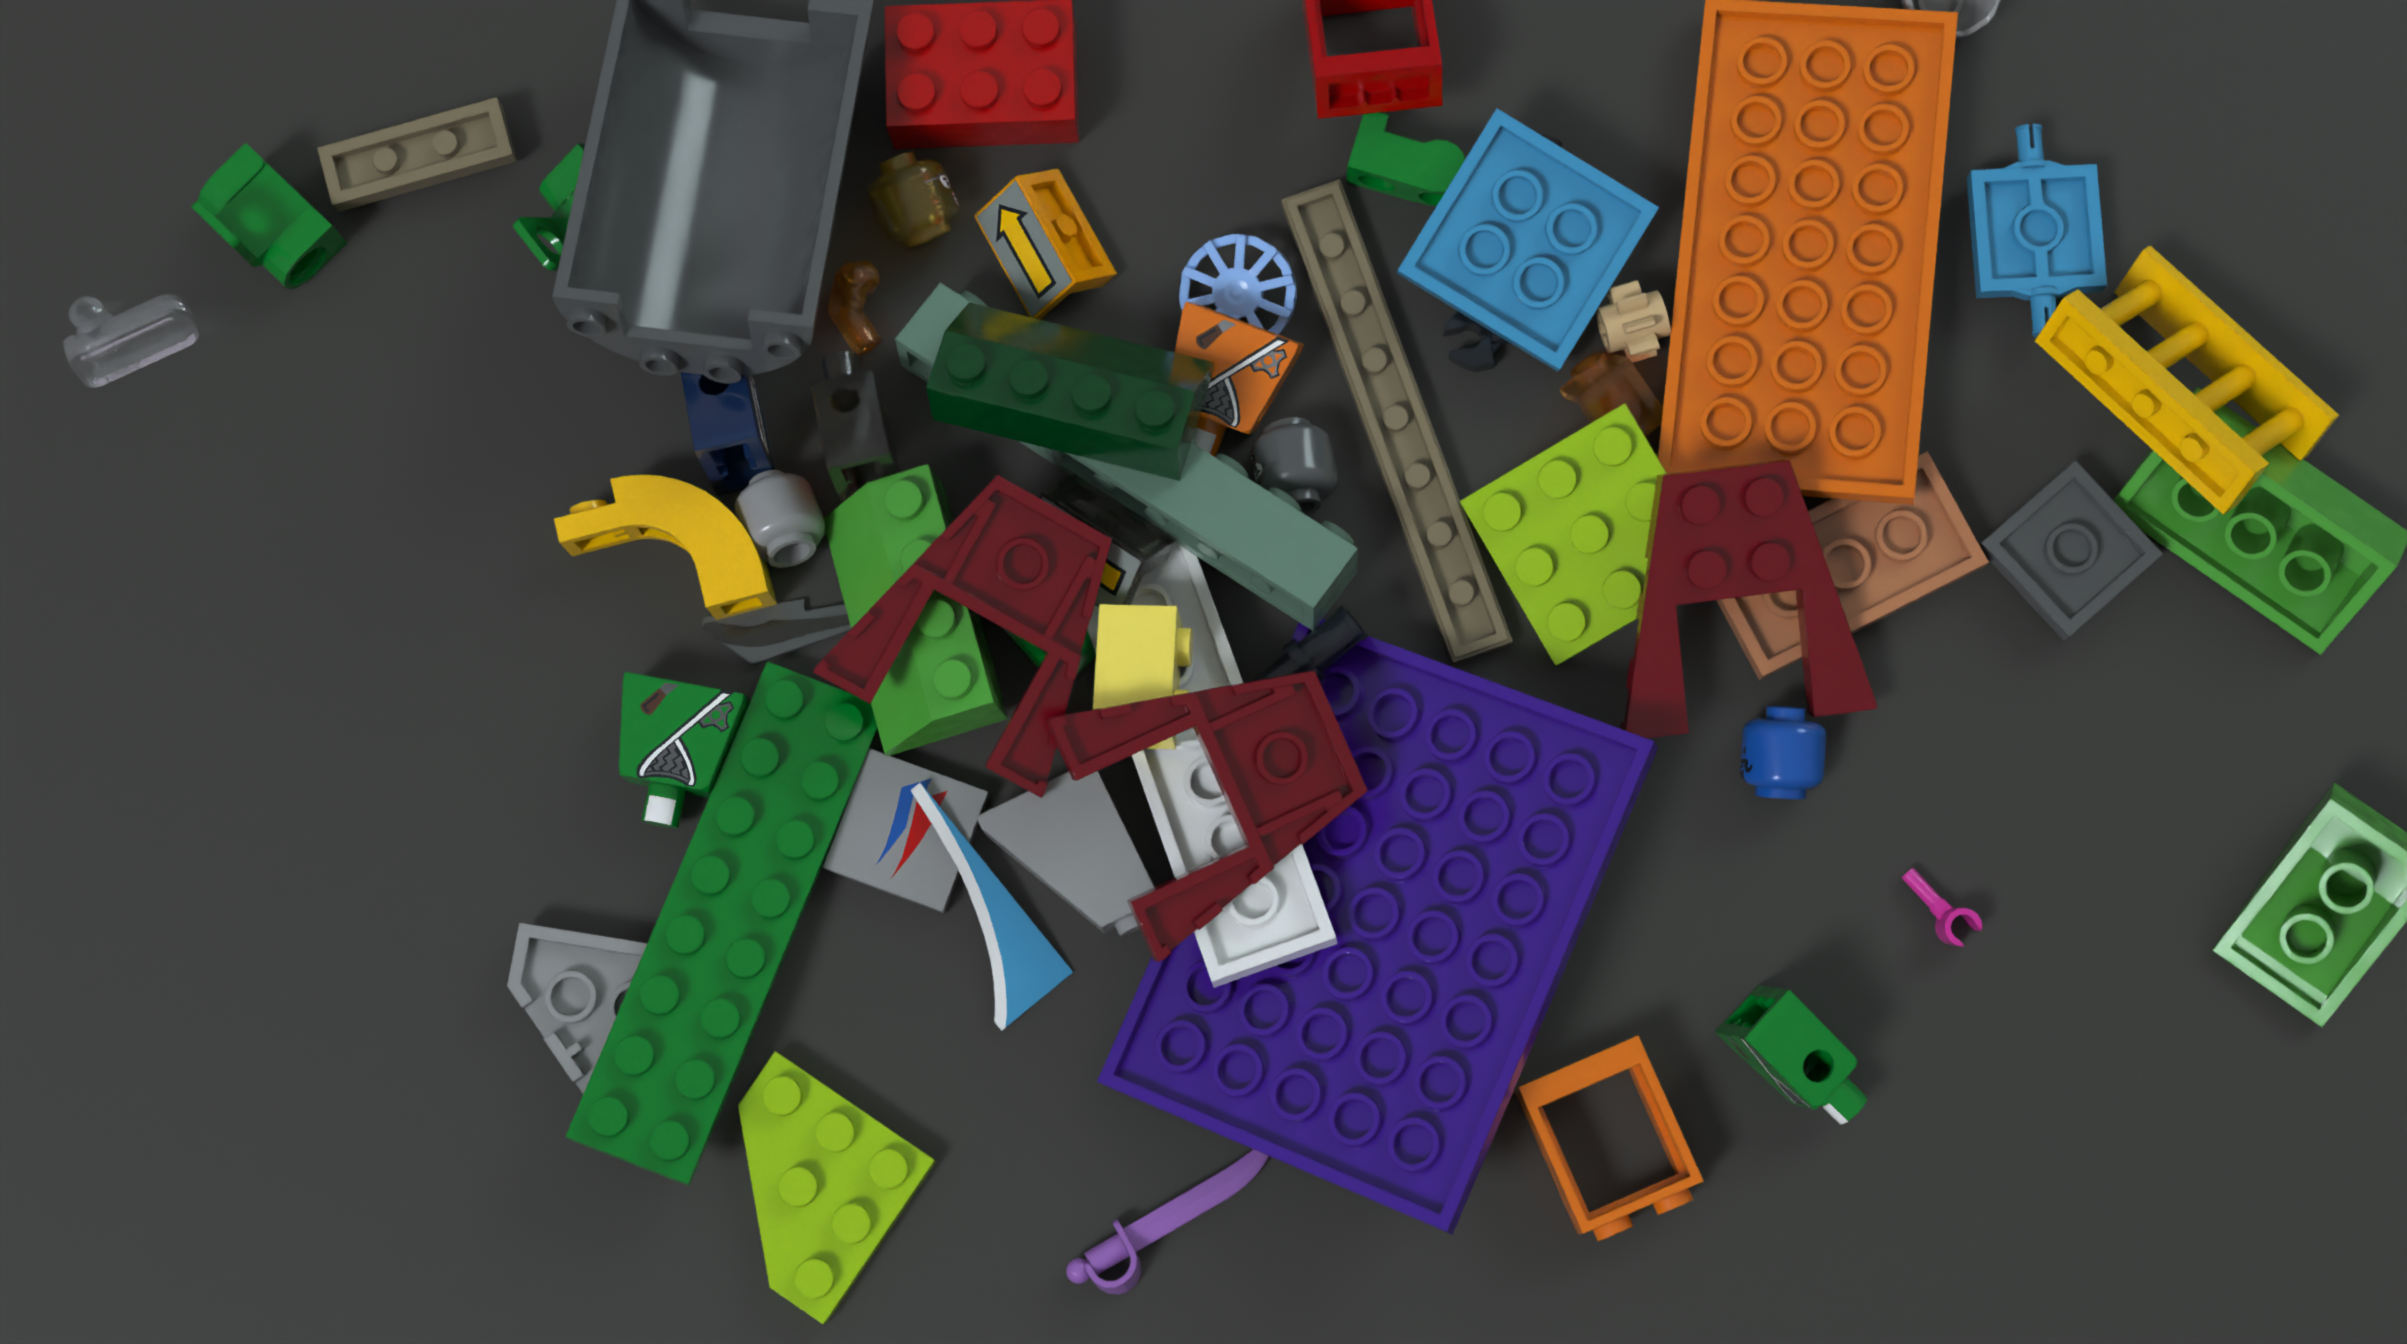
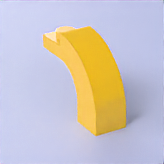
[554,475,777,620]

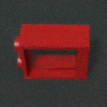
[1302,0,1443,119]

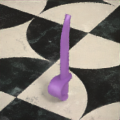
[1066,1150,1269,1295]

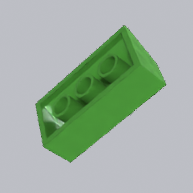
[2113,386,2407,655]
[824,464,1008,756]

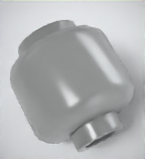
[735,470,825,568]

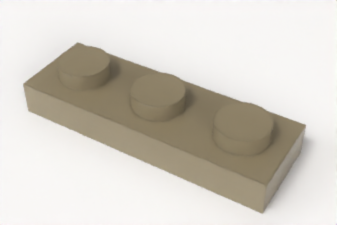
[317,97,517,212]

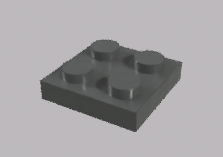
[1980,460,2163,641]

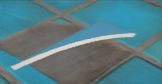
[910,783,1073,1031]

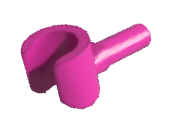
[1902,868,1982,947]

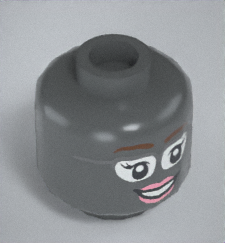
[1250,417,1339,515]

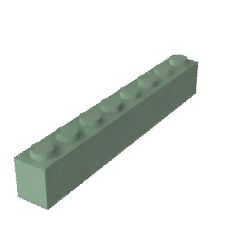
[895,282,1358,631]

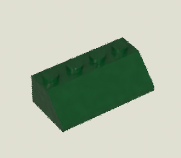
[926,303,1214,481]

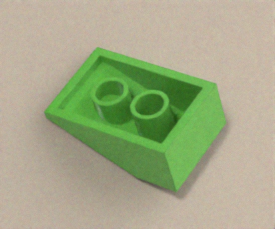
[2213,782,2407,1027]

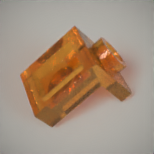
[1559,352,1663,436]

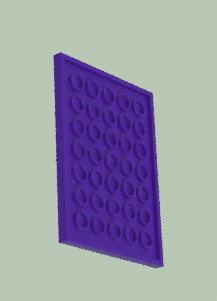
[1097,619,1658,1235]

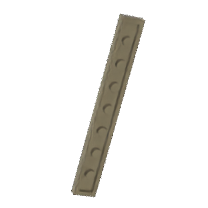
[1281,179,1513,666]

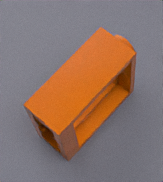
[1514,1035,1703,1241]

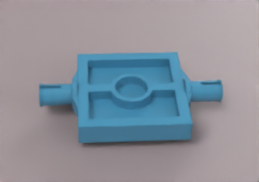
[1966,124,2107,337]

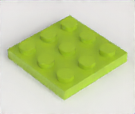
[1460,403,1667,666]

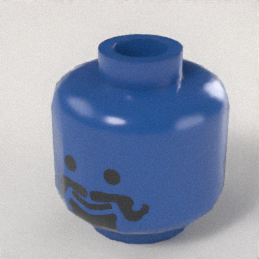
[1740,706,1827,799]

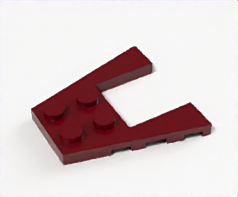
[1620,460,1877,739]
[813,475,1112,798]
[1046,671,1368,962]

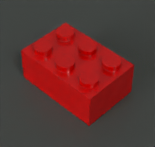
[884,0,1079,149]

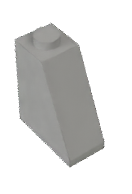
[976,771,1154,937]

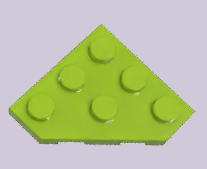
[738,1051,937,1325]

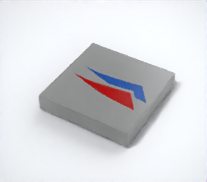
[823,748,990,914]

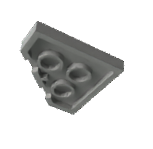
[507,923,647,1094]

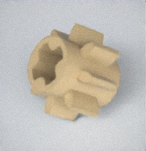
[1596,280,1671,364]

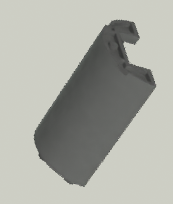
[552,0,874,384]

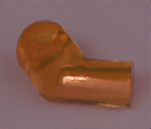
[828,260,882,356]

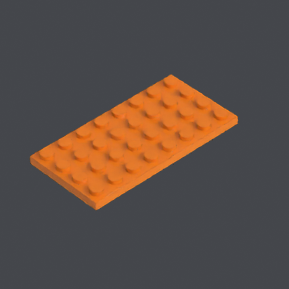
[1658,0,1958,505]

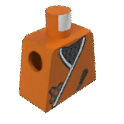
[1175,302,1304,457]

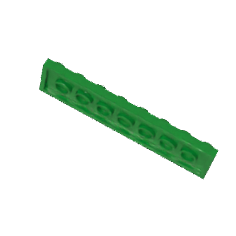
[565,661,878,1187]

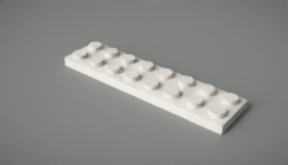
[1064,496,1338,988]

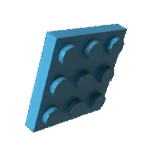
[1396,108,1659,372]

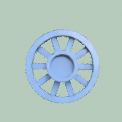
[1179,234,1297,335]

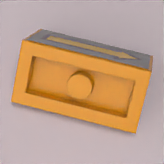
[974,168,1117,320]

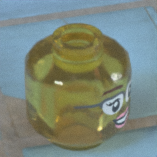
[867,151,959,249]

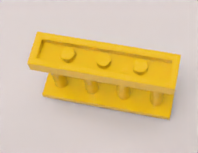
[2035,245,2339,515]

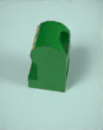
[1346,113,1465,206]

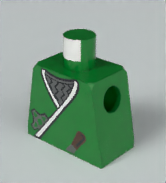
[619,672,750,829]
[1714,985,1868,1125]

